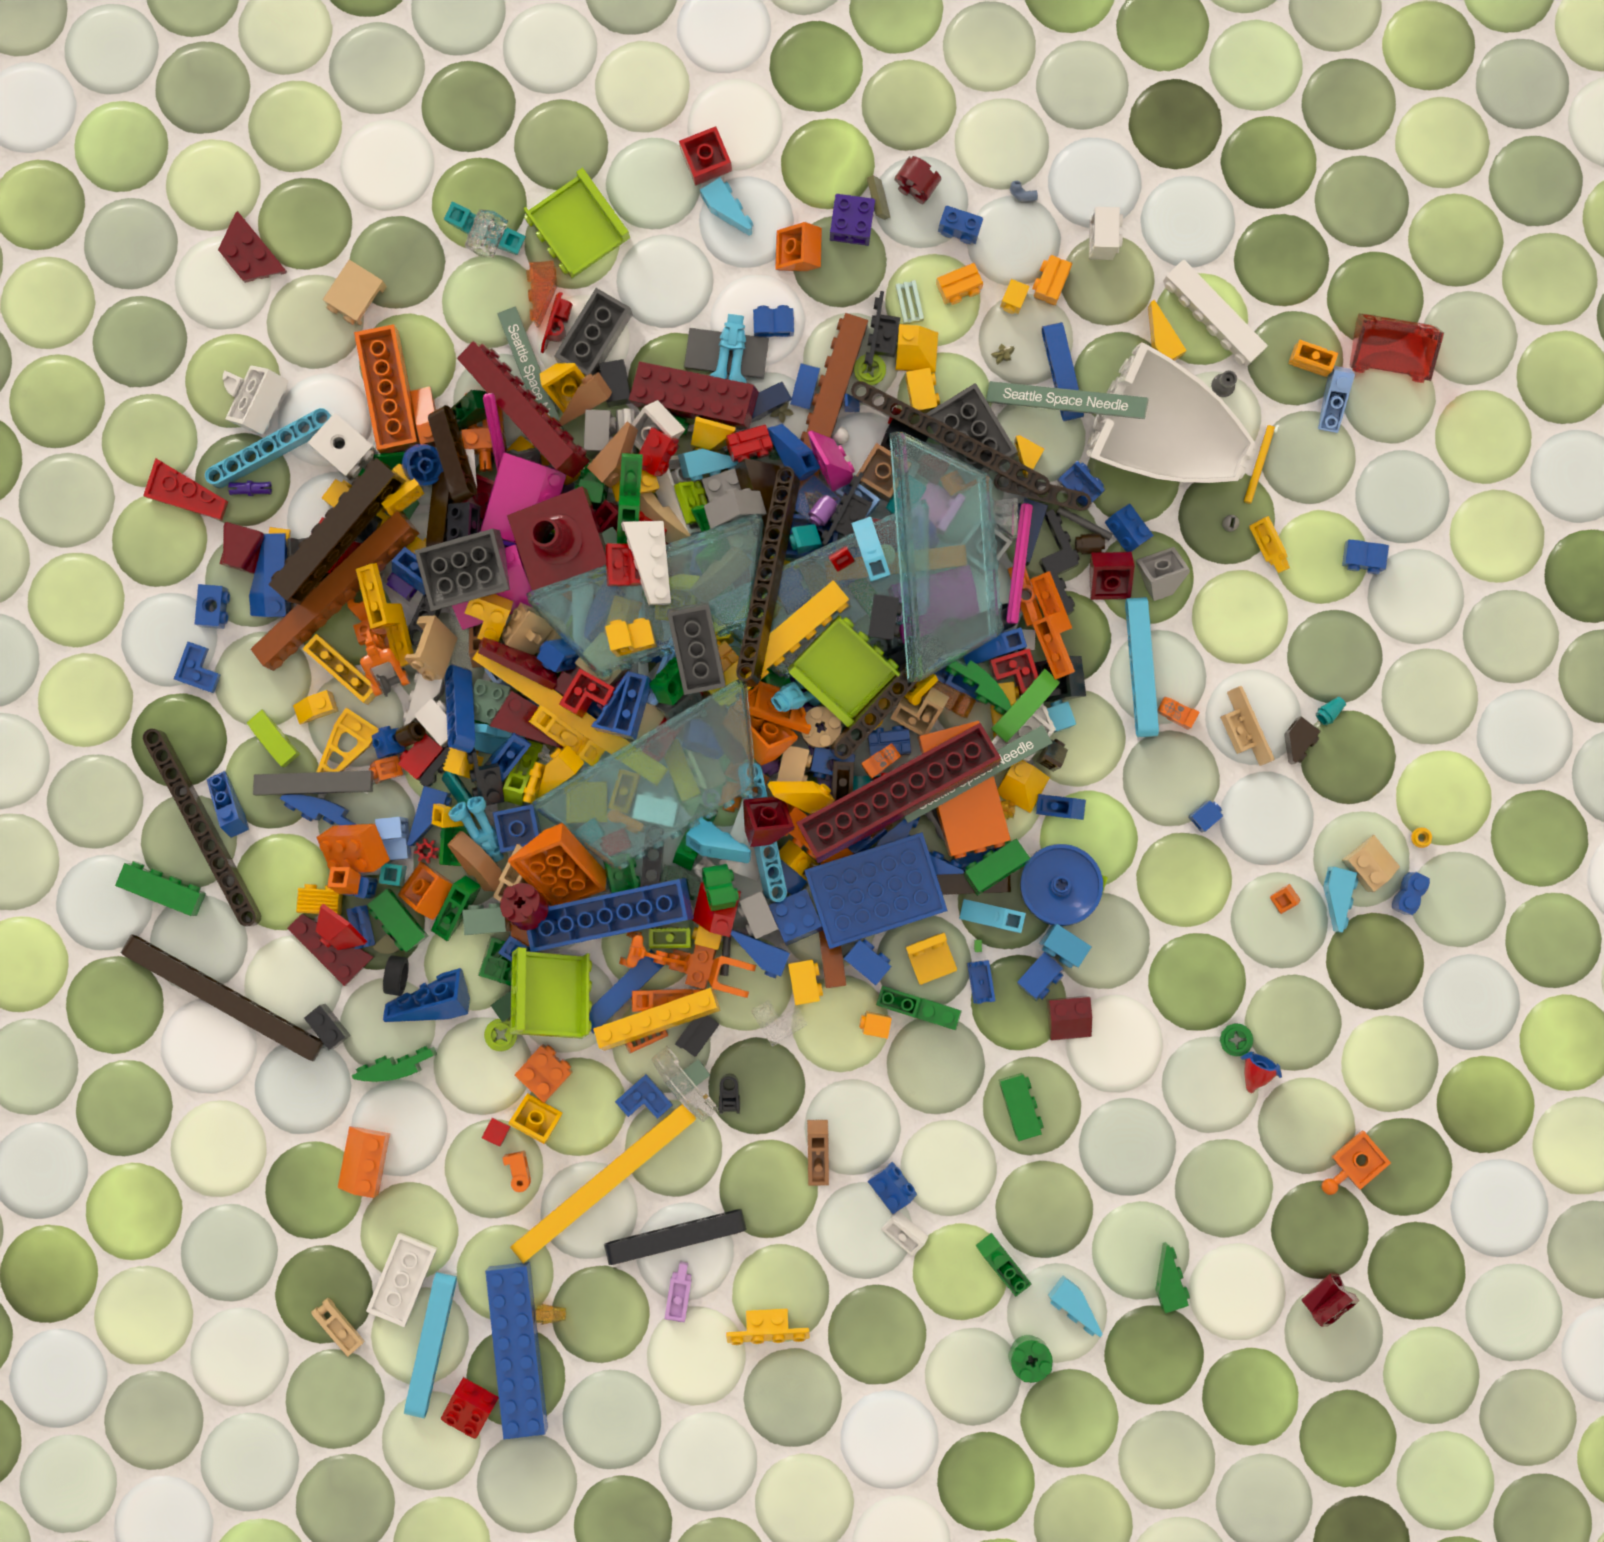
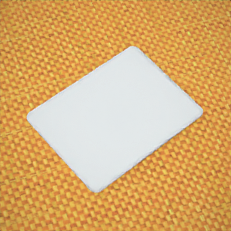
[1022,629,1035,650]

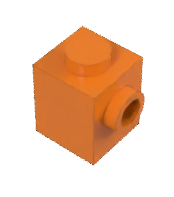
[327,867,361,895]

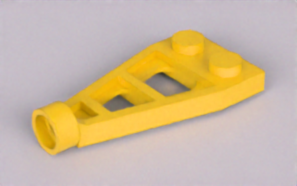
[316,707,379,772]

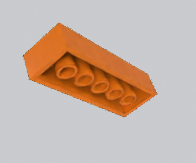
[354,324,420,454]

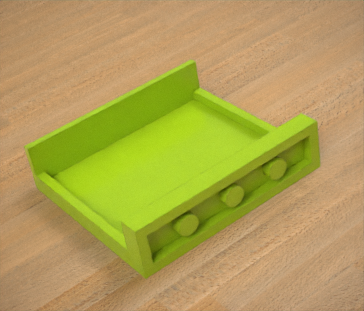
[523,167,630,279]
[788,615,900,727]
[510,947,592,1039]

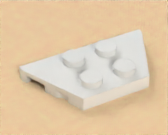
[992,704,1056,761]

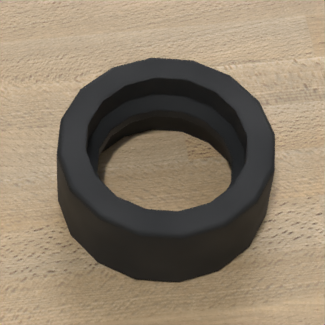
[383,955,409,996]

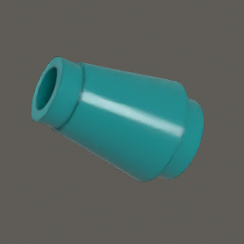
[1316,697,1346,725]

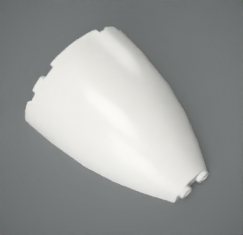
[1086,342,1255,483]

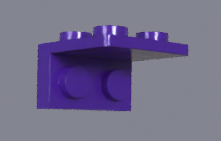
[830,194,875,246]

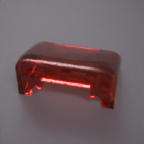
[1349,313,1444,383]

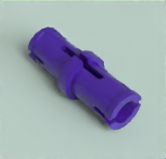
[228,480,272,496]

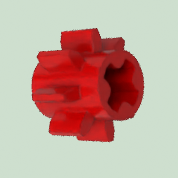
[414,838,440,864]

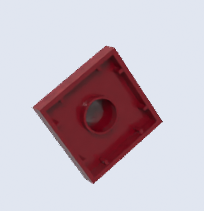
[507,486,606,594]

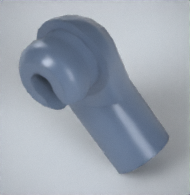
[1010,181,1038,202]

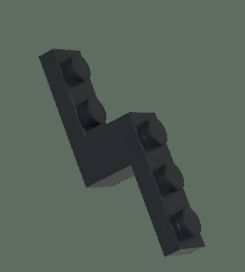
[1039,509,1080,615]

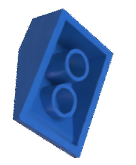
[731,930,790,979]

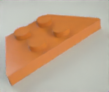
[733,681,811,734]

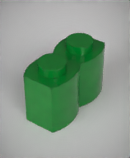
[702,864,739,911]

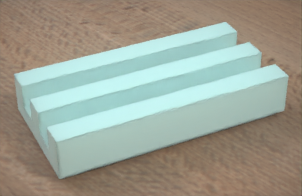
[896,280,924,324]

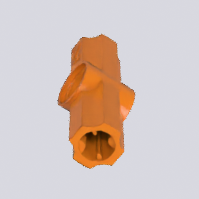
[1007,567,1042,627]

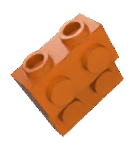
[514,1044,573,1103]

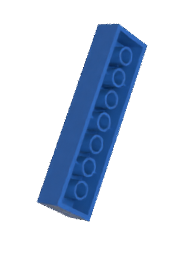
[527,878,694,952]
[485,1262,548,1440]

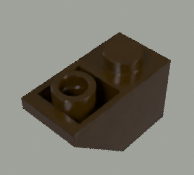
[1284,716,1321,765]

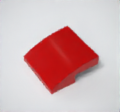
[606,543,642,586]

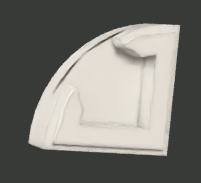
[223,370,244,398]

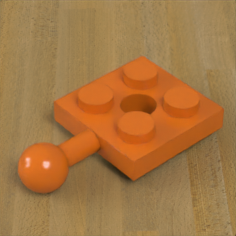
[1322,1130,1391,1195]

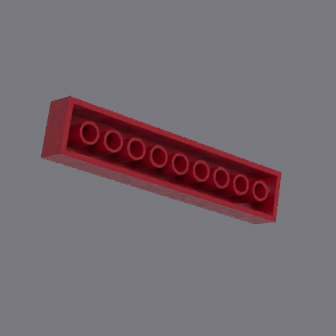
[796,723,1001,863]

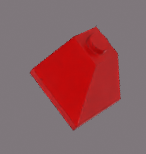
[692,881,741,937]
[315,904,367,951]

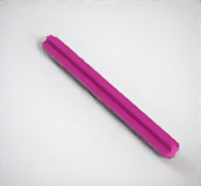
[1006,503,1033,624]

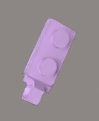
[664,1261,692,1322]

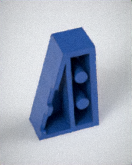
[591,671,652,740]

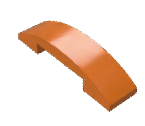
[632,989,714,1012]

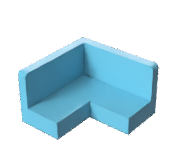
[474,723,525,754]

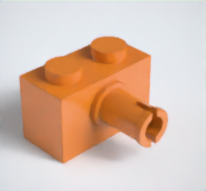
[461,427,507,472]

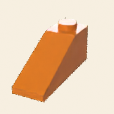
[411,386,436,447]

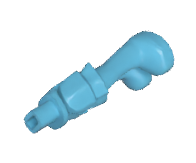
[710,314,747,383]
[771,679,822,712]
[448,796,504,862]

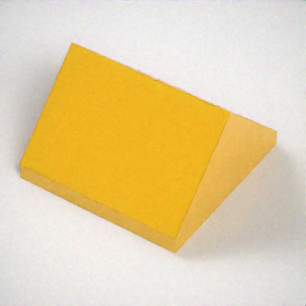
[508,1093,563,1144]

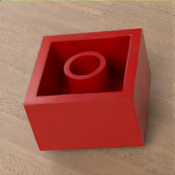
[679,126,732,186]

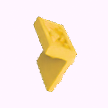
[381,464,425,517]
[905,932,957,985]

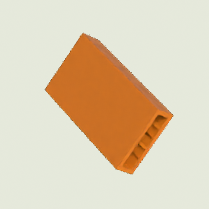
[917,720,1011,859]

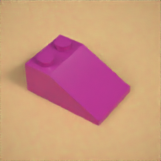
[808,430,855,492]

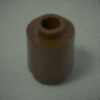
[1075,533,1105,555]
[395,722,426,747]

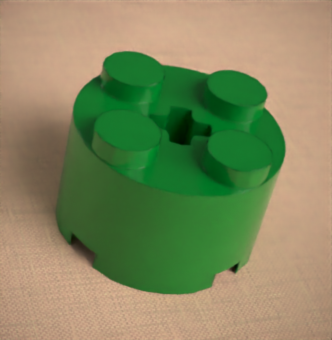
[1008,1335,1053,1383]

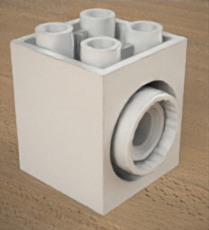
[308,413,377,480]

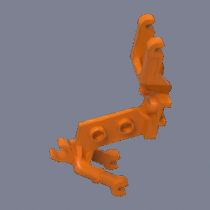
[347,598,410,696]
[619,931,756,998]

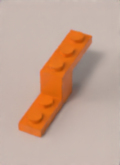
[1030,571,1075,679]

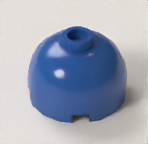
[402,444,443,486]

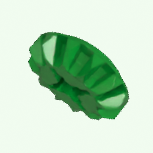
[1219,1023,1253,1056]

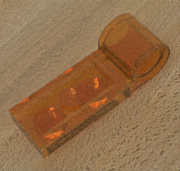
[923,681,977,719]

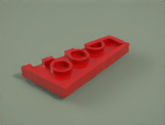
[143,458,228,521]

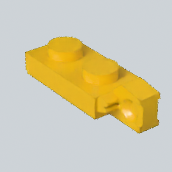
[1249,516,1290,573]

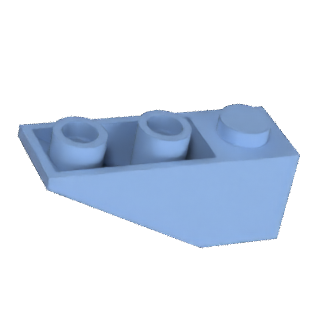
[1318,366,1355,433]

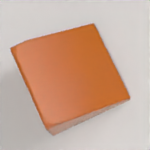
[1270,884,1301,914]

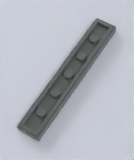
[253,770,374,796]

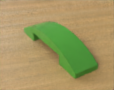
[991,669,1060,743]

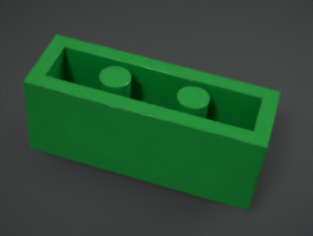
[964,838,1030,896]
[367,889,428,952]
[998,1073,1044,1142]

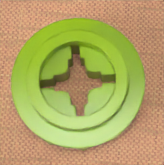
[854,354,886,385]
[484,1019,517,1051]

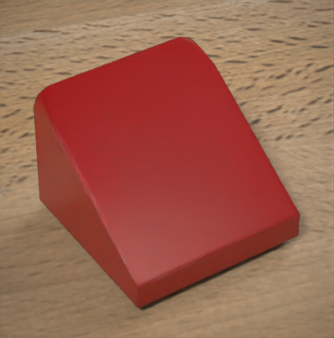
[482,1118,511,1147]

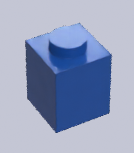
[1188,800,1223,832]

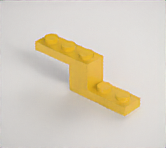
[356,563,414,667]

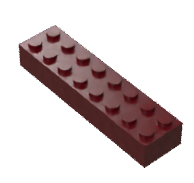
[457,341,590,478]

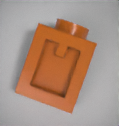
[369,755,403,784]

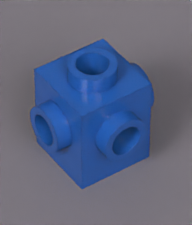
[371,726,405,759]

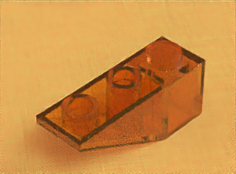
[526,261,557,328]

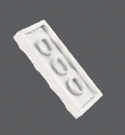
[366,1232,437,1327]

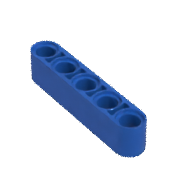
[1041,322,1084,422]
[445,664,475,753]
[589,949,664,1034]

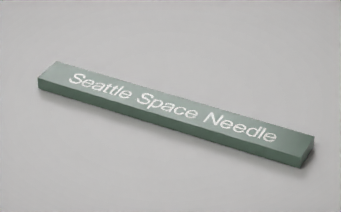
[497,306,564,431]
[986,381,1149,419]
[904,725,1052,823]

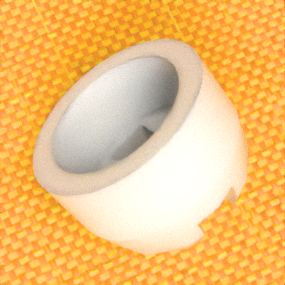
[832,426,849,444]

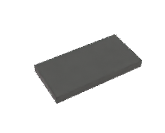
[684,328,769,379]

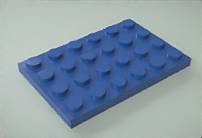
[804,832,948,949]

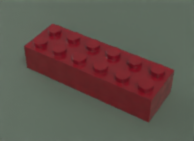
[629,361,759,430]

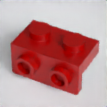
[639,427,679,476]

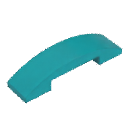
[444,201,526,255]

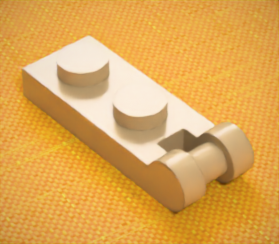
[311,1298,365,1357]

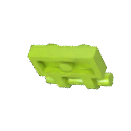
[674,481,708,524]

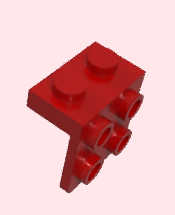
[441,1377,499,1439]

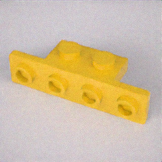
[726,1309,810,1345]

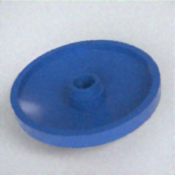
[1020,844,1103,926]

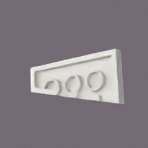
[621,521,671,605]

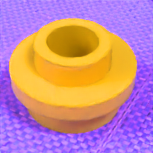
[1411,827,1432,848]

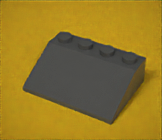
[926,383,1018,485]
[414,529,510,611]

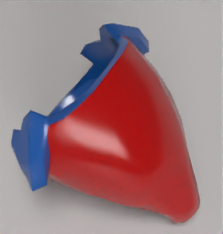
[1240,1052,1282,1094]

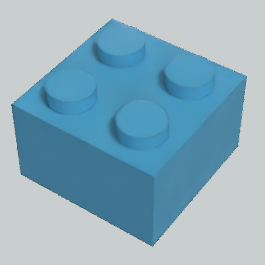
[1039,924,1092,968]

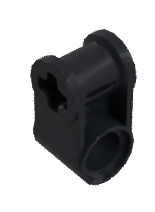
[719,1073,740,1114]

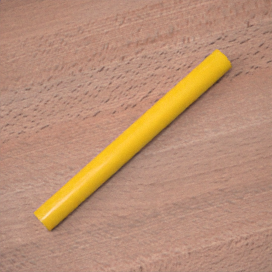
[1244,425,1275,504]

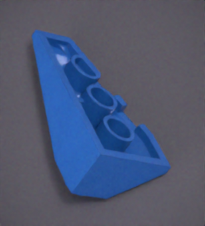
[249,533,292,617]
[383,968,470,1022]

